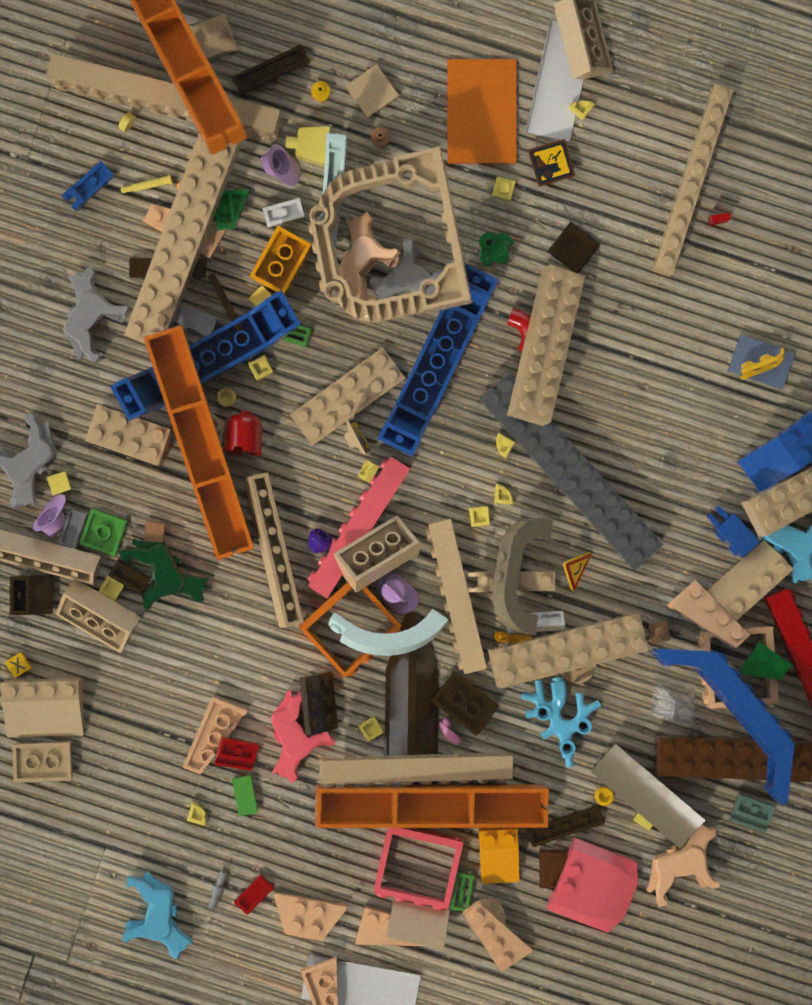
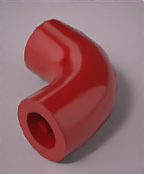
[506,307,531,352]

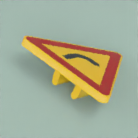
[563,552,592,591]

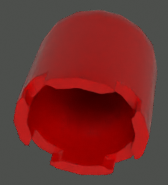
[223,410,262,456]

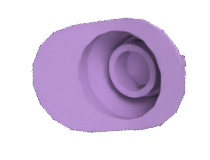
[260,144,301,186]
[33,494,66,537]
[377,573,418,615]

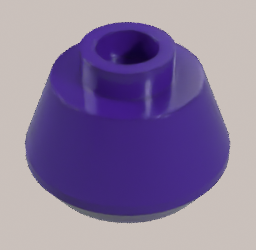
[308,528,332,553]

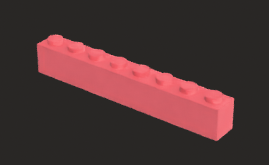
[307,457,410,598]

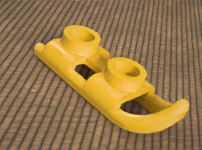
[740,347,785,380]

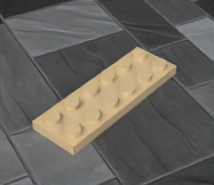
[290,347,405,446]

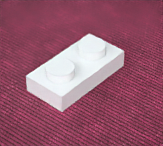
[262,198,305,228]

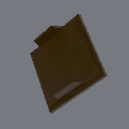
[547,221,601,274]

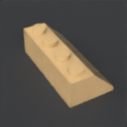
[554,0,613,79]
[334,515,420,593]
[707,540,794,621]
[55,580,141,653]

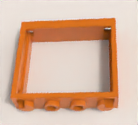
[298,582,402,678]

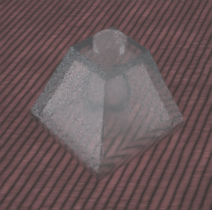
[651,678,695,724]

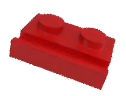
[214,736,259,771]

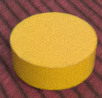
[594,786,614,806]

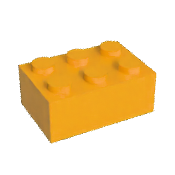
[249,225,312,297]

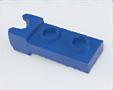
[62,161,115,211]

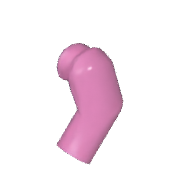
[439,717,461,746]

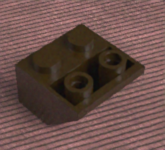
[10,575,54,615]

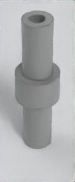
[208,871,227,910]

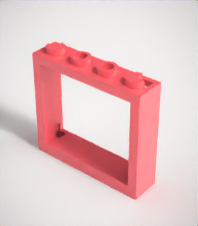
[373,828,464,911]

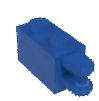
[706,505,760,558]

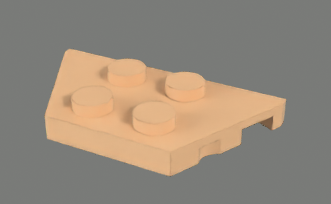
[274,892,347,941]

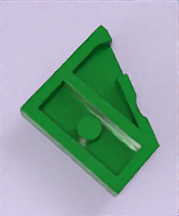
[215,188,249,231]
[738,641,792,681]

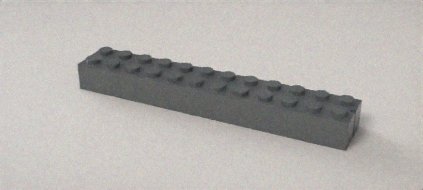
[479,373,664,570]

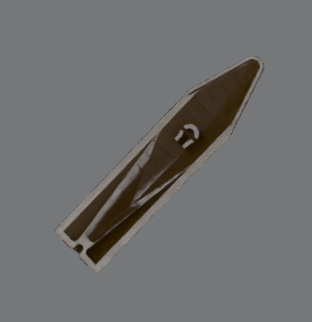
[384,611,439,784]

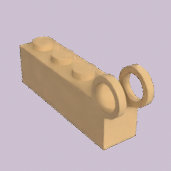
[468,570,555,592]

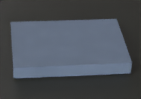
[727,335,795,390]

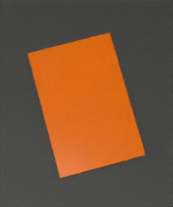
[447,59,516,164]

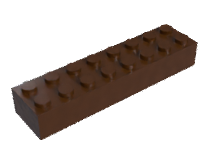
[654,734,812,782]

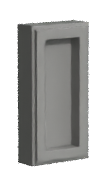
[175,304,218,336]
[57,508,88,549]

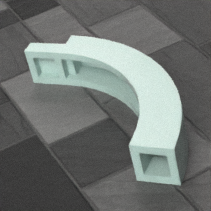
[319,133,347,248]
[328,609,449,656]

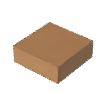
[144,522,166,542]

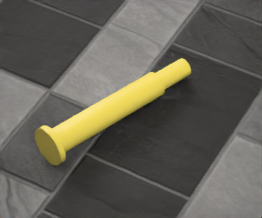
[121,174,173,193]

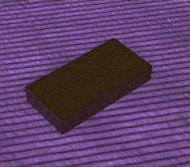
[108,559,152,595]

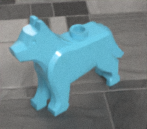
[762,524,812,584]
[123,870,193,959]

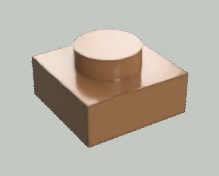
[648,621,670,643]

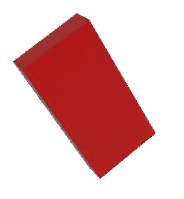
[234,874,274,915]

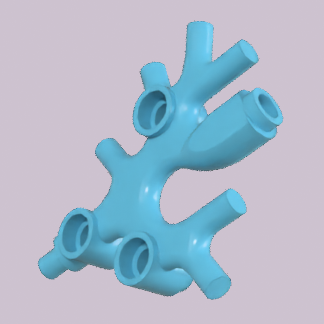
[521,676,601,767]

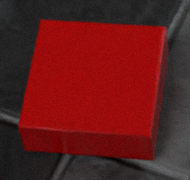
[707,212,731,226]

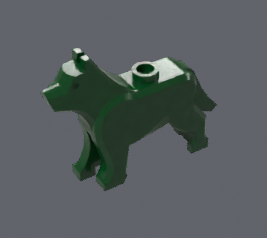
[119,539,209,611]

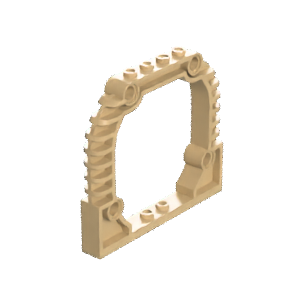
[308,146,472,323]

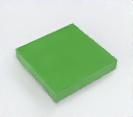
[79,508,129,557]

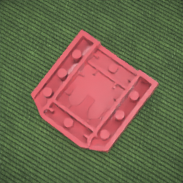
[546,837,638,933]

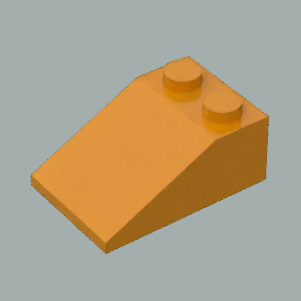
[478,828,519,884]

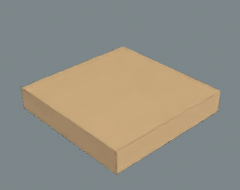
[345,64,399,119]

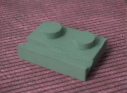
[729,793,776,833]

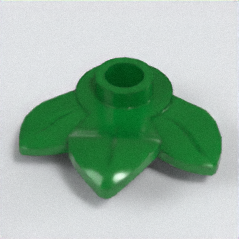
[479,232,514,267]

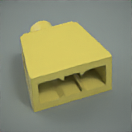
[285,126,331,167]

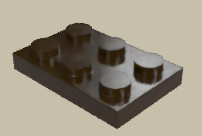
[299,671,338,735]
[431,671,500,736]

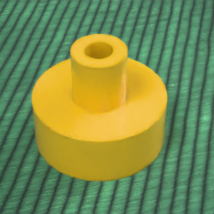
[311,81,331,102]

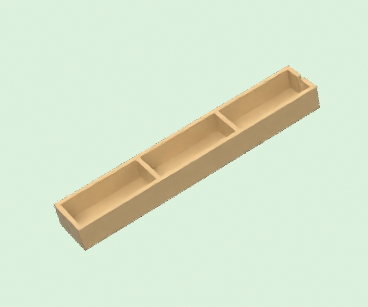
[46,54,283,142]
[124,130,246,344]

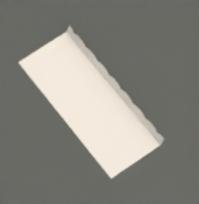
[525,18,584,142]
[301,955,421,1005]

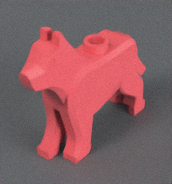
[271,689,335,783]

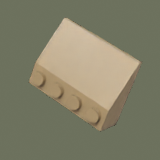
[1,678,84,738]

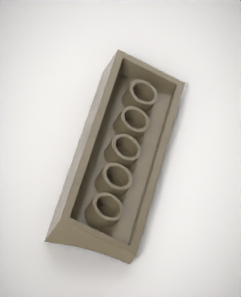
[591,743,706,848]

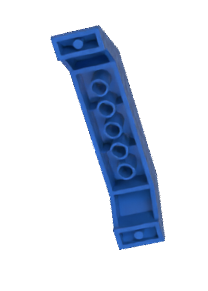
[378,263,499,456]
[110,290,301,421]
[737,409,812,492]
[650,648,794,805]

